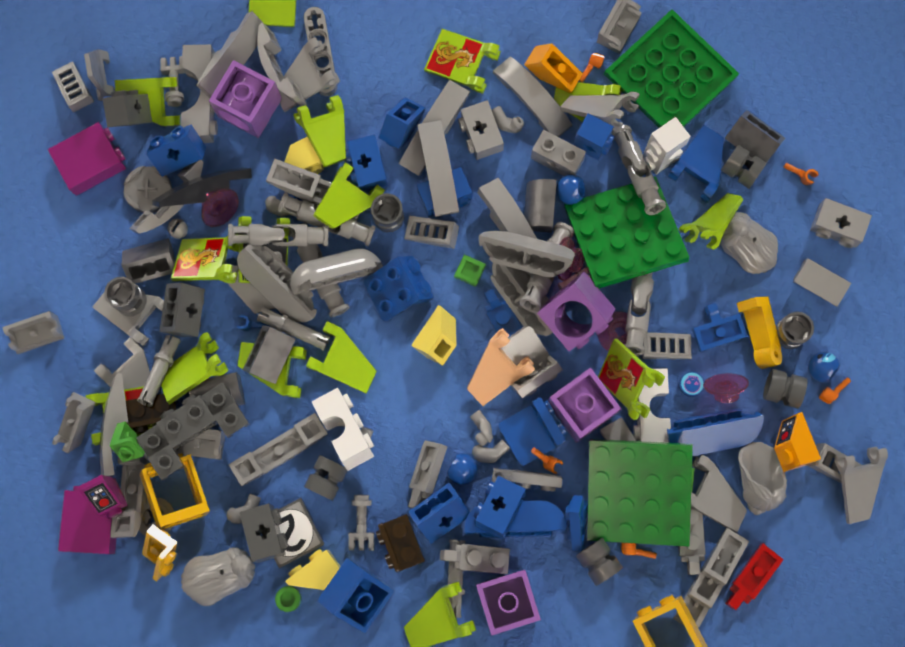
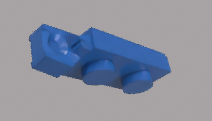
[484,288,522,338]

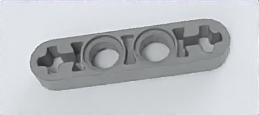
[304,7,337,96]

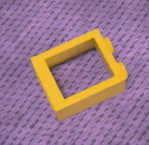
[140,453,210,529]
[632,594,708,647]

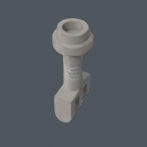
[160,56,185,107]
[349,495,374,551]

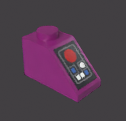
[78,475,128,519]

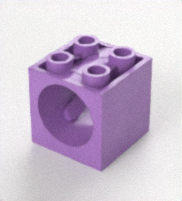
[209,60,282,138]
[537,271,616,352]
[548,368,621,443]

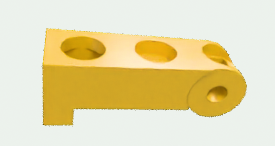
[737,296,782,369]

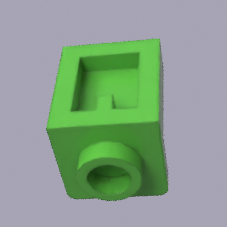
[109,421,145,462]

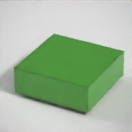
[454,255,486,287]

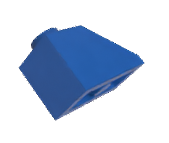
[378,97,425,148]

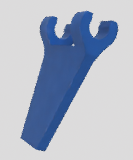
[668,125,724,203]

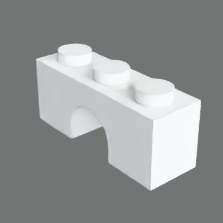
[643,117,691,175]
[633,368,671,443]
[312,388,374,471]

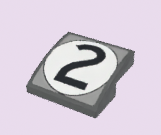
[262,497,324,568]

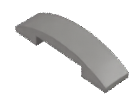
[257,22,307,106]
[493,56,572,137]
[418,120,459,217]
[129,160,203,234]
[228,413,328,486]
[110,442,148,538]

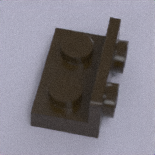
[126,394,177,434]
[376,514,425,573]

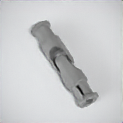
[612,125,666,215]
[278,192,376,247]
[519,222,574,312]
[289,223,350,318]
[228,224,328,246]
[625,272,654,356]

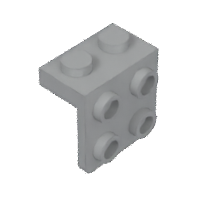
[501,325,563,398]

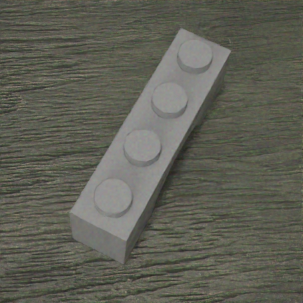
[181,44,218,143]

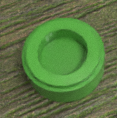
[275,586,301,612]

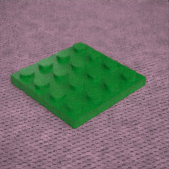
[604,9,739,128]
[564,176,689,288]
[587,439,693,547]

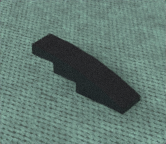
[152,168,252,207]

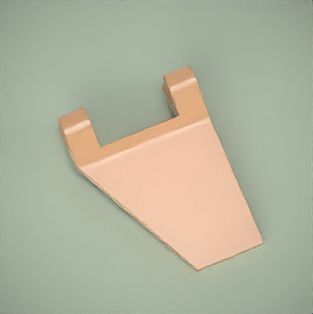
[467,328,535,406]

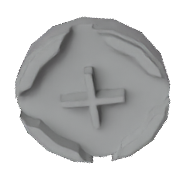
[123,166,172,213]

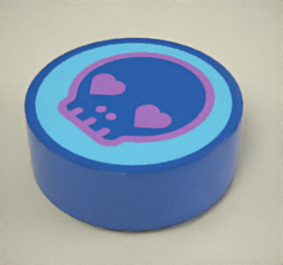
[679,371,705,397]

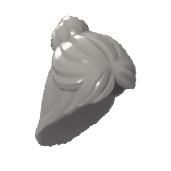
[720,212,778,274]
[738,442,787,515]
[181,547,255,606]

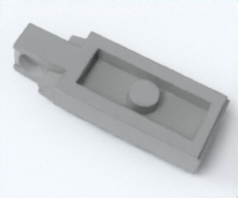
[408,440,447,509]
[492,468,562,491]
[678,508,706,575]
[440,544,510,574]

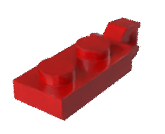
[725,543,784,610]

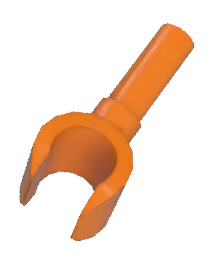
[579,53,604,83]
[783,162,819,185]
[819,377,851,404]
[531,447,563,474]
[621,543,657,559]

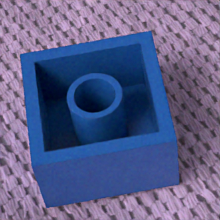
[317,558,394,633]

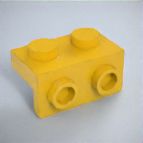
[142,525,178,582]

